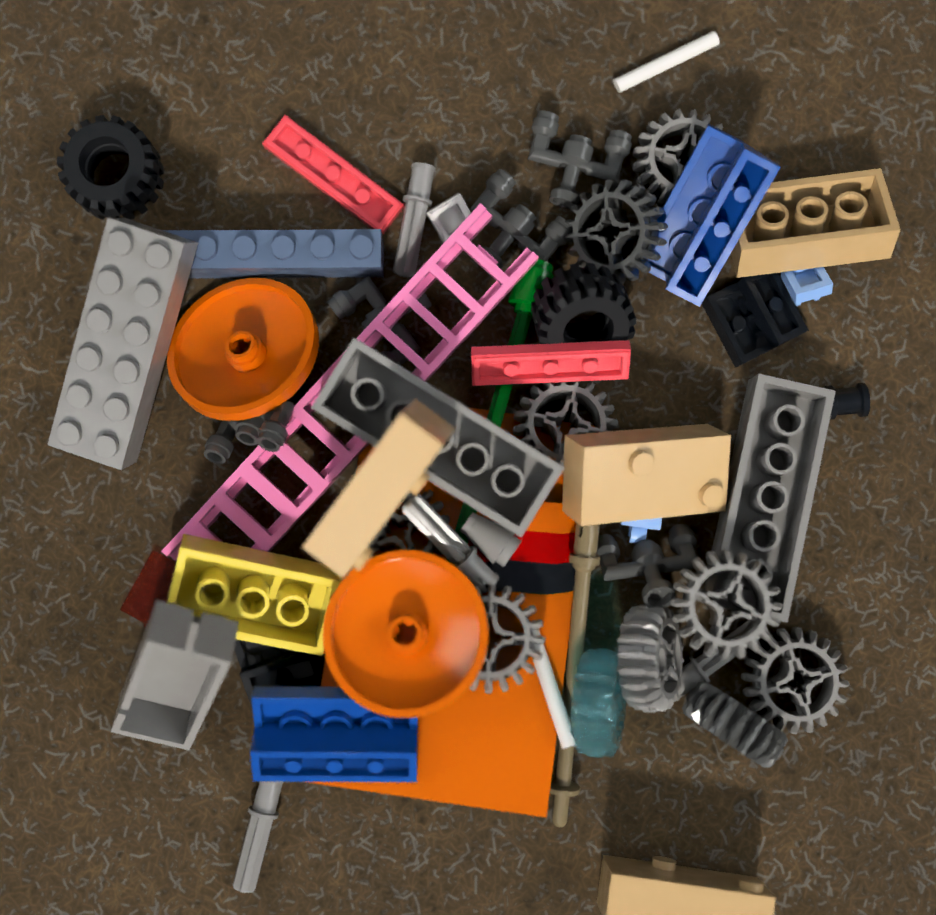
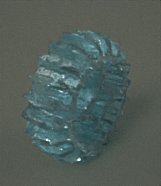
[570,648,627,758]

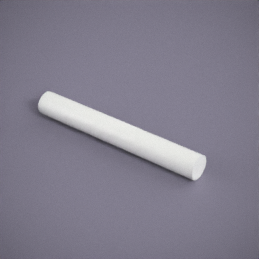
[613,31,720,93]
[532,629,577,749]

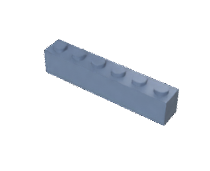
[163,229,384,278]

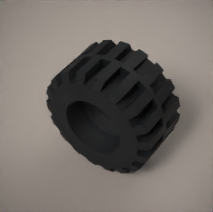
[57,115,164,220]
[531,263,636,344]

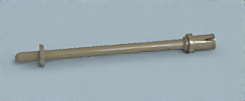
[550,522,601,828]

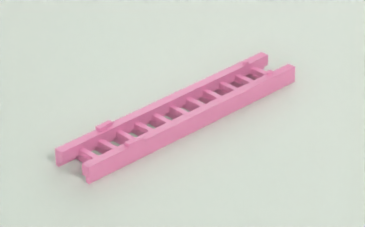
[161,203,539,561]

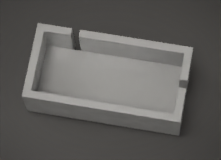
[111,600,239,750]

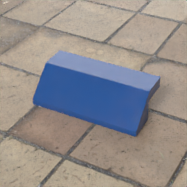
[648,123,781,307]
[250,686,418,782]

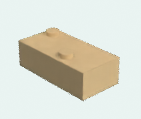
[731,168,901,278]
[302,399,456,578]
[562,424,731,526]
[597,855,776,915]

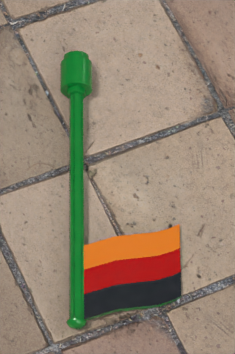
[446,259,576,595]

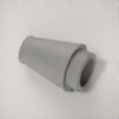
[460,512,522,567]

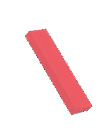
[262,115,404,235]
[471,340,631,386]

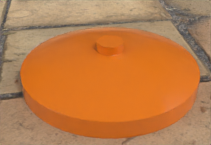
[167,278,319,421]
[323,550,489,718]

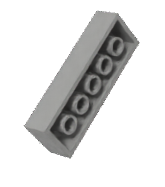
[47,217,198,470]
[311,338,565,538]
[702,373,836,623]

